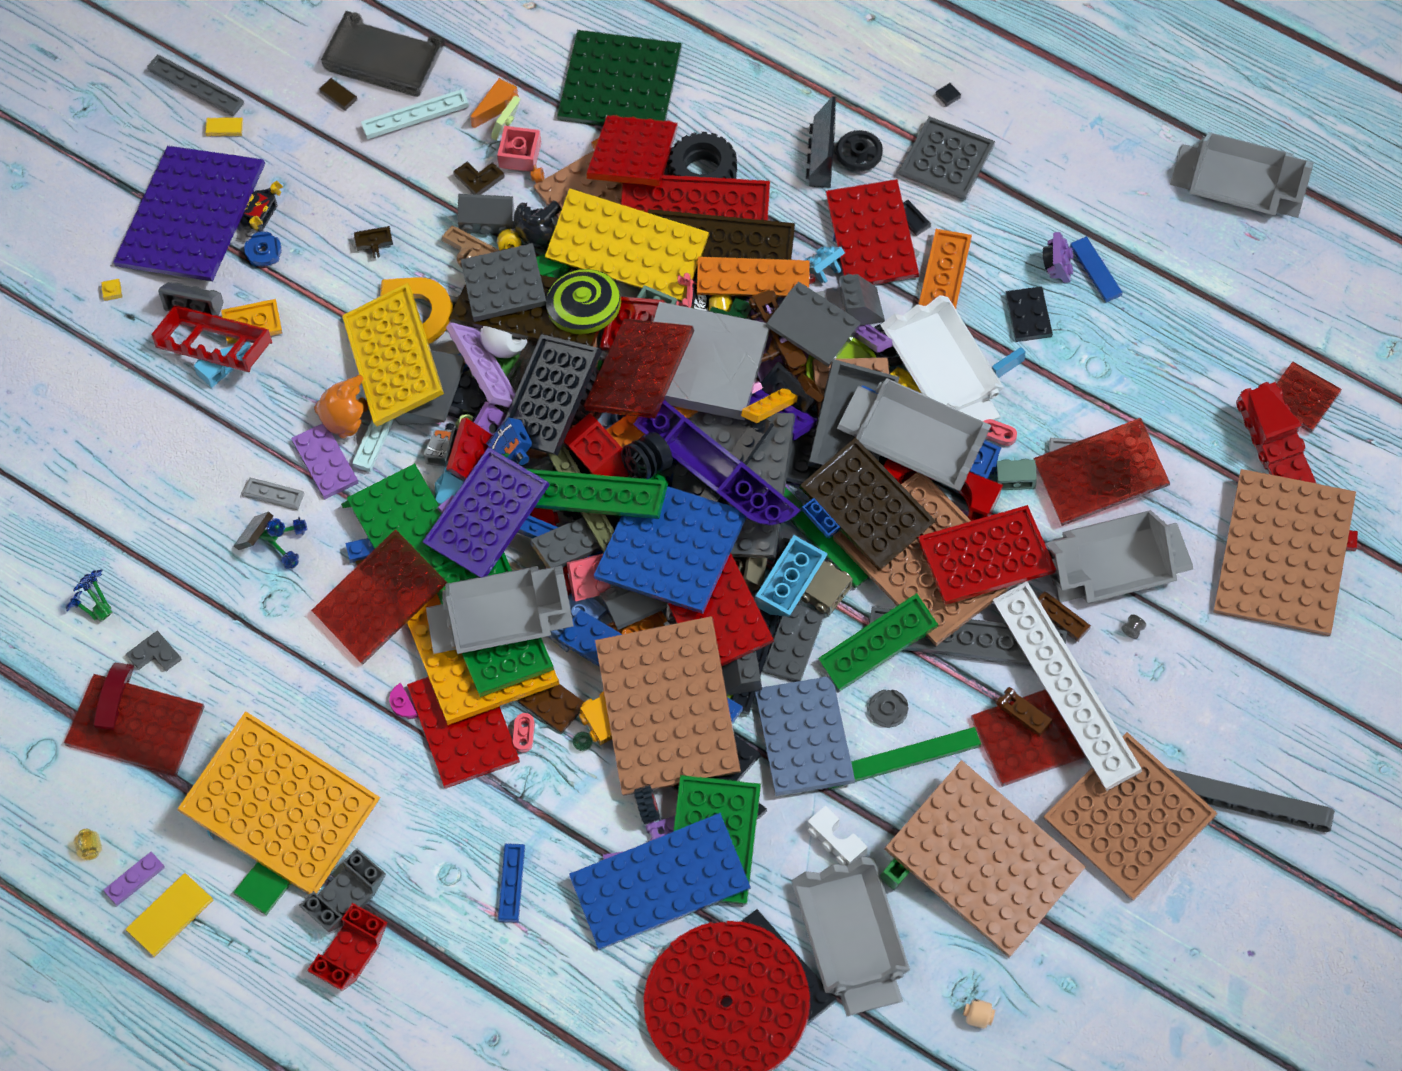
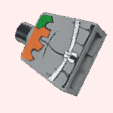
[424,423,457,467]

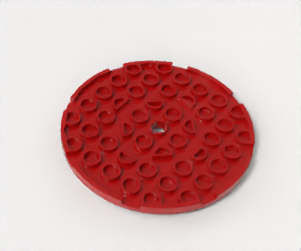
[644,921,810,1071]

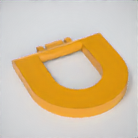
[380,277,453,344]

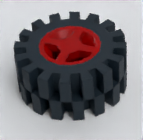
[634,785,660,824]

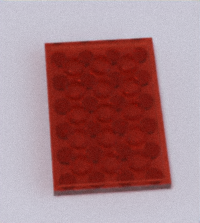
[584,319,695,419]
[1033,418,1170,526]
[311,529,447,664]
[64,674,205,777]
[971,689,1086,787]

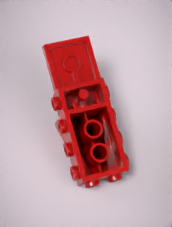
[1236,382,1317,484]

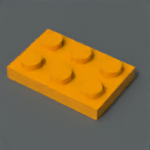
[221,299,283,344]

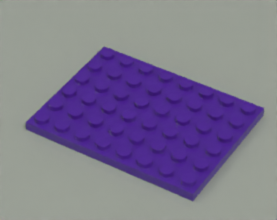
[113,145,266,282]

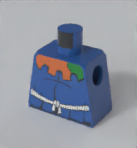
[486,417,532,465]

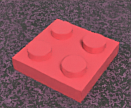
[567,554,611,601]

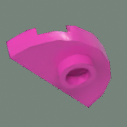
[389,682,418,719]

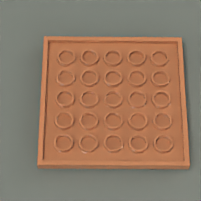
[1044,732,1218,901]

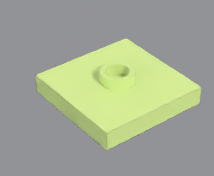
[491,96,521,141]

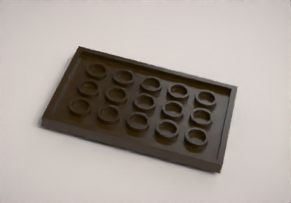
[799,437,936,572]

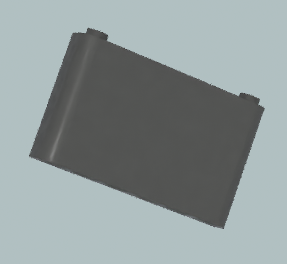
[807,359,899,469]

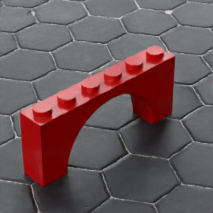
[884,459,1003,521]

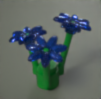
[66,569,113,622]

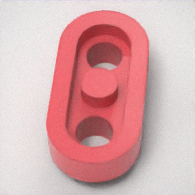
[983,419,1017,446]
[513,713,535,753]

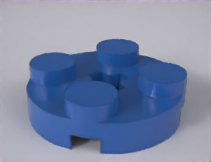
[244,232,282,266]

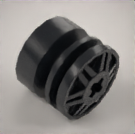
[621,432,673,479]

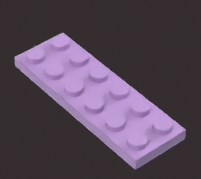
[446,322,516,408]

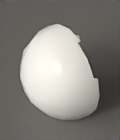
[480,326,528,358]

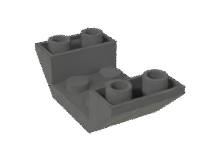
[299,848,386,932]

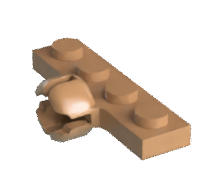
[442,225,499,268]

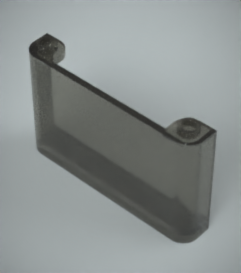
[321,11,445,97]

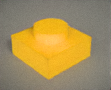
[101,279,123,301]

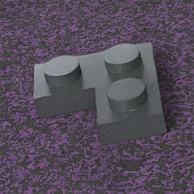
[126,630,182,671]

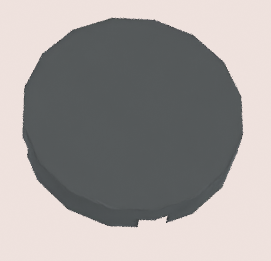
[869,689,909,728]

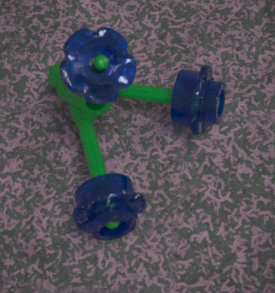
[259,517,308,569]

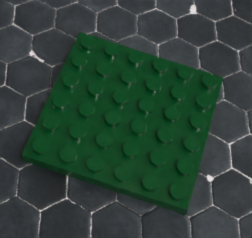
[557,30,682,126]

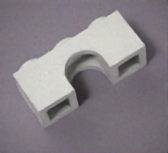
[808,805,868,866]

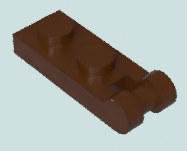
[995,687,1052,736]

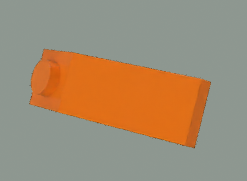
[470,78,519,128]

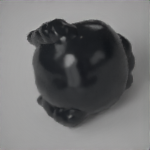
[514,200,562,251]

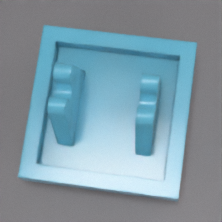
[804,246,845,284]

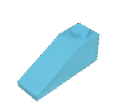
[194,342,251,388]

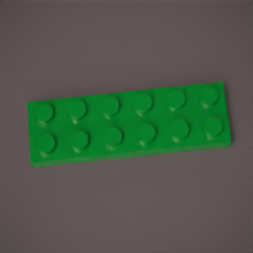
[818,593,939,691]

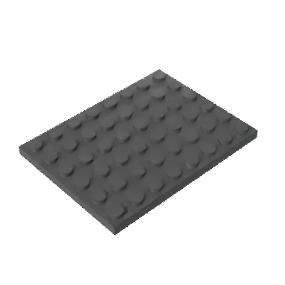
[671,411,795,558]

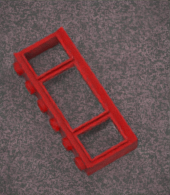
[151,305,272,372]

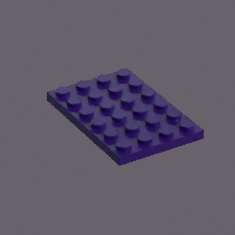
[423,447,550,578]

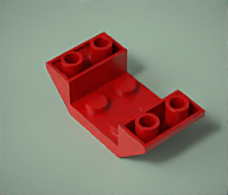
[564,413,630,477]
[307,903,387,991]

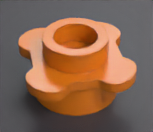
[531,165,544,184]

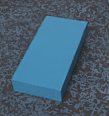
[992,347,1026,378]

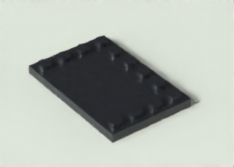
[503,334,602,456]

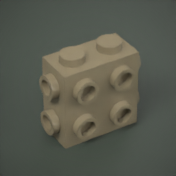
[801,561,852,615]

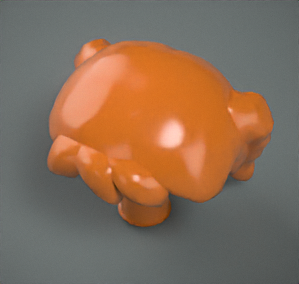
[314,375,368,439]

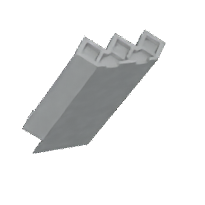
[837,378,991,491]
[791,857,910,1017]

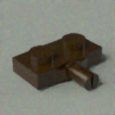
[354,226,393,258]

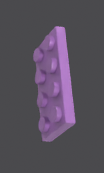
[291,424,359,500]

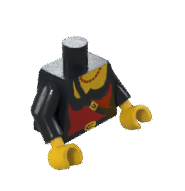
[239,181,283,232]

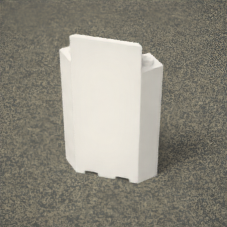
[881,295,1004,421]

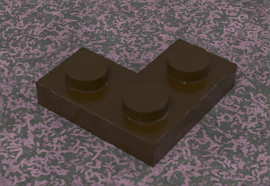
[453,161,505,195]

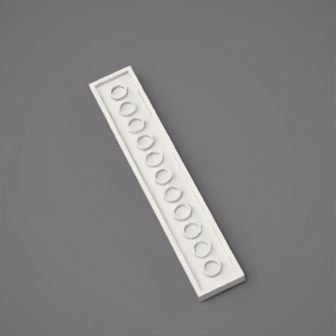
[993,581,1142,791]

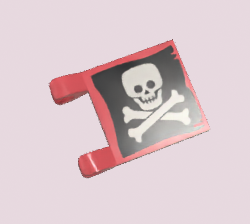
[676,273,713,311]

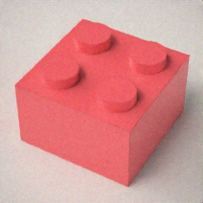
[497,126,541,172]

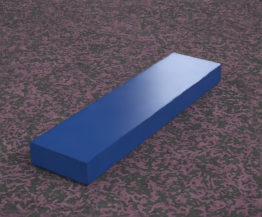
[1070,236,1123,302]
[498,843,525,923]

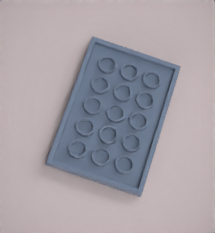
[755,676,855,796]

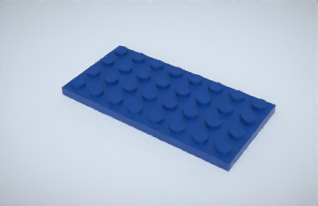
[569,813,751,950]

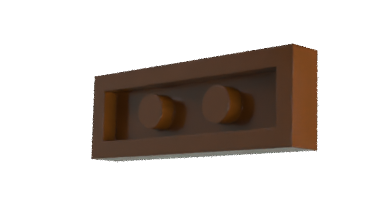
[1038,591,1091,642]

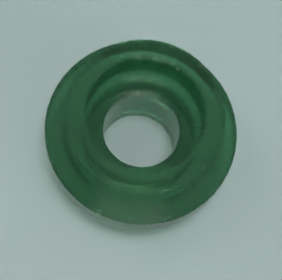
[573,732,593,751]

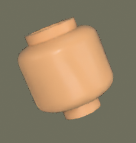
[963,999,995,1029]

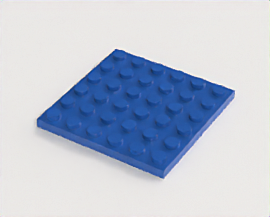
[593,486,747,614]

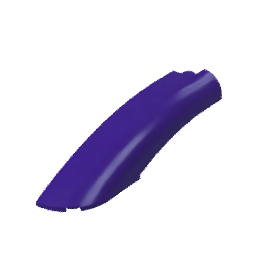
[634,395,801,525]

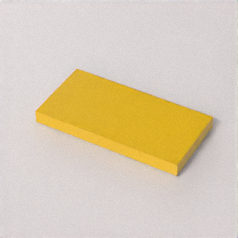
[125,873,214,957]

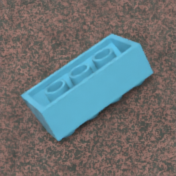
[755,535,828,617]

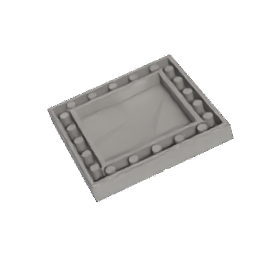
[632,302,769,420]

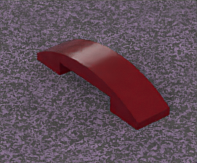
[94,662,134,730]

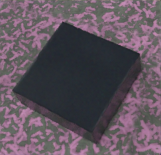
[936,83,961,106]

